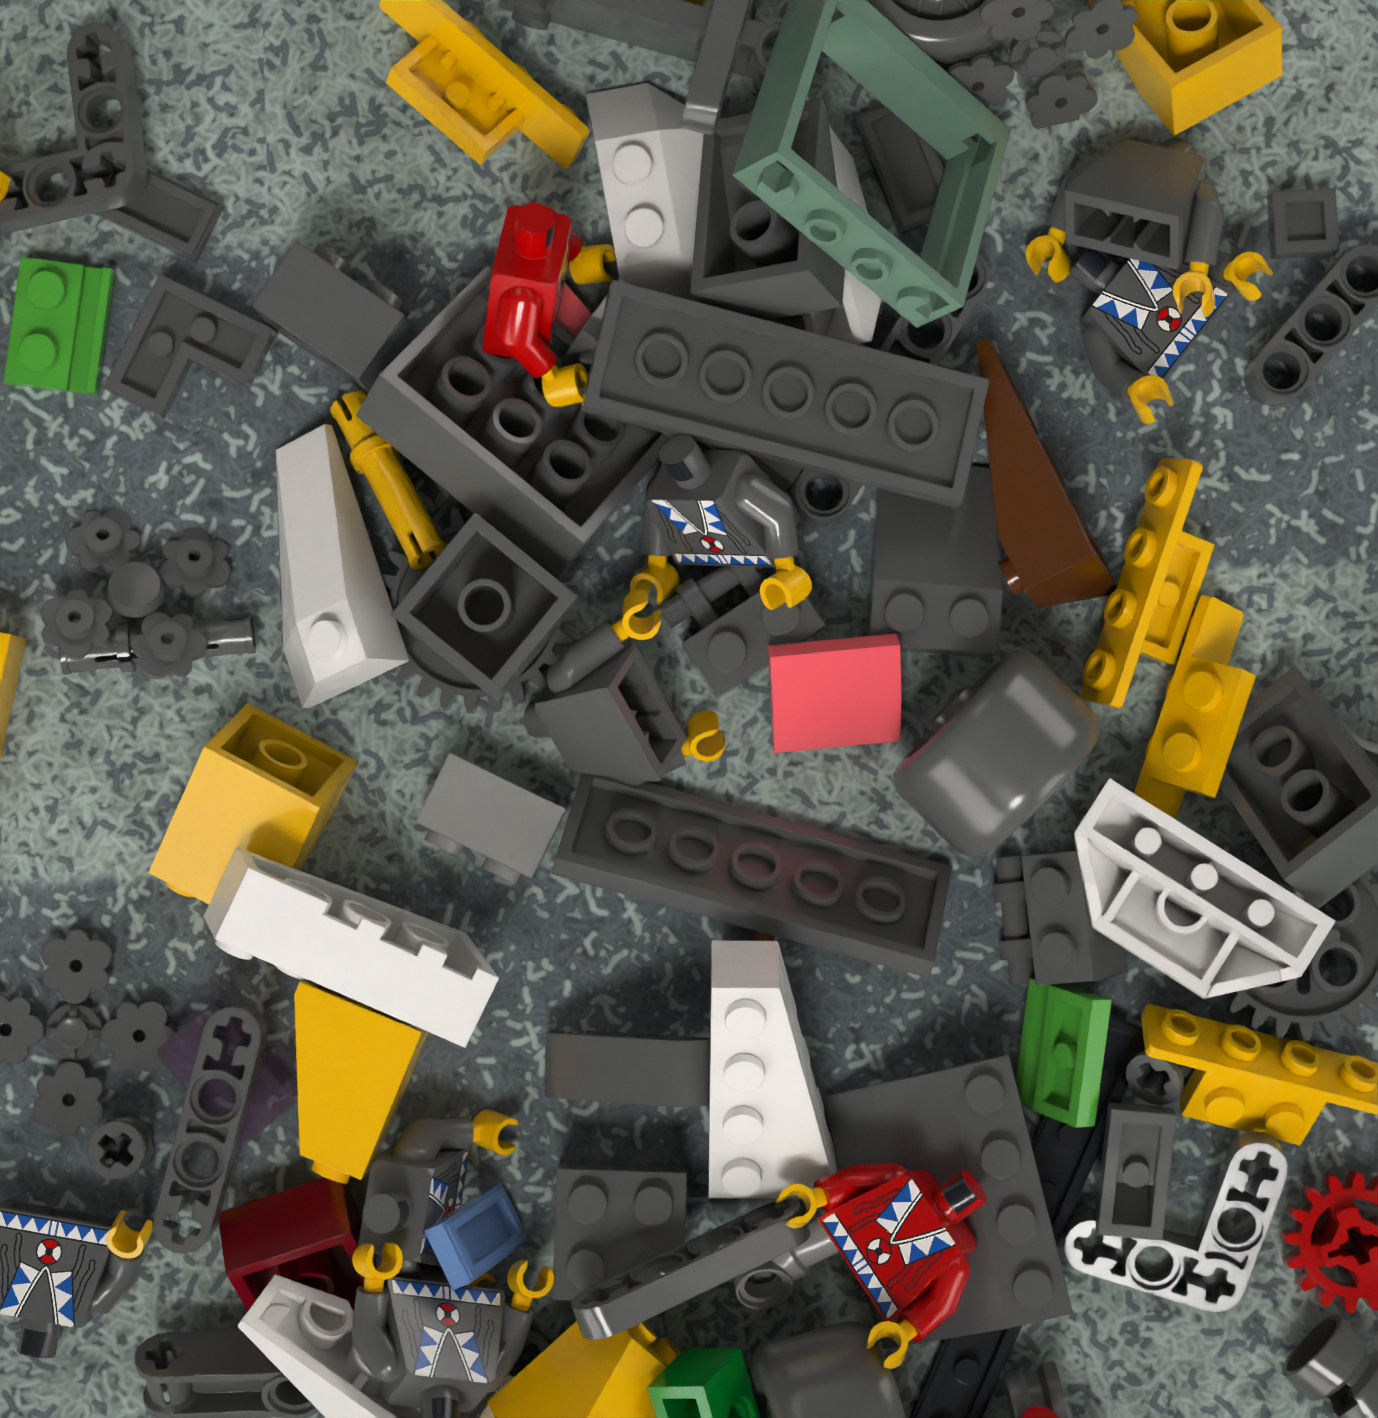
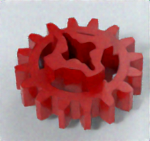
[1279,1169,1378,1314]

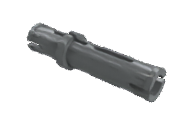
[58,613,256,675]

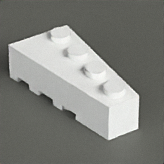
[203,847,499,1048]
[708,940,837,1199]

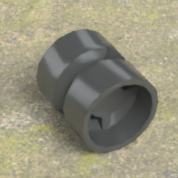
[1282,1314,1378,1418]

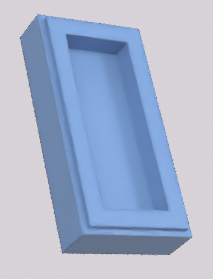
[424,1183,529,1290]

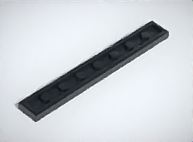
[909,1014,1145,1418]

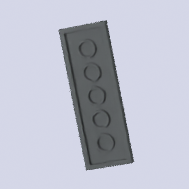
[580,280,990,508]
[552,773,953,978]

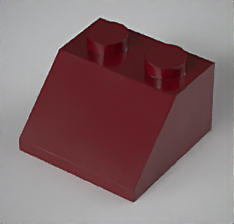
[219,1177,377,1312]

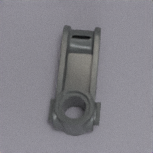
[135,1330,319,1418]

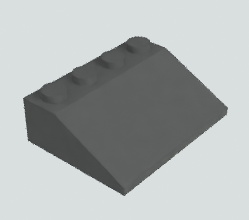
[355,266,669,579]
[822,1052,1073,1349]

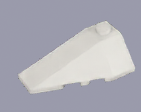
[276,424,409,708]
[238,1274,514,1418]

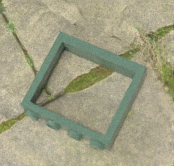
[732,0,1011,327]

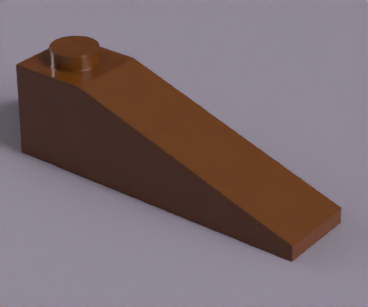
[976,338,1117,608]

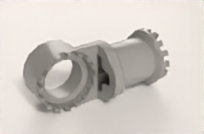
[733,1208,839,1310]

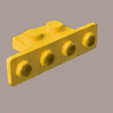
[379,0,590,169]
[1080,458,1215,709]
[1134,595,1256,820]
[1141,1004,1378,1146]

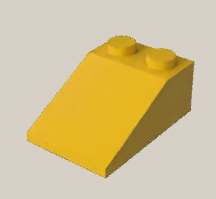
[1085,0,1283,136]

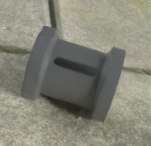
[1126,1050,1195,1105]
[87,1116,155,1179]

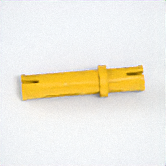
[330,390,447,570]

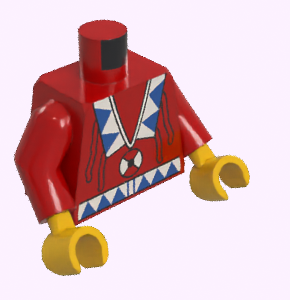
[482,203,616,407]
[776,1162,987,1369]

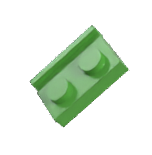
[4,257,116,396]
[1016,978,1112,1128]

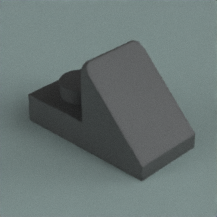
[1095,1102,1176,1241]

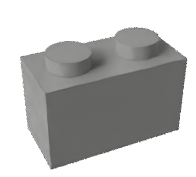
[416,753,568,884]

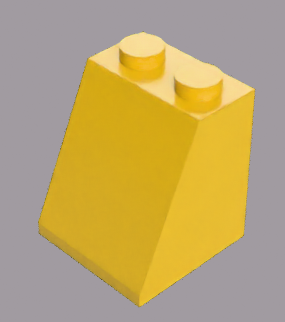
[148,703,359,905]
[294,981,429,1184]
[486,1321,681,1418]

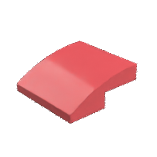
[768,633,901,753]

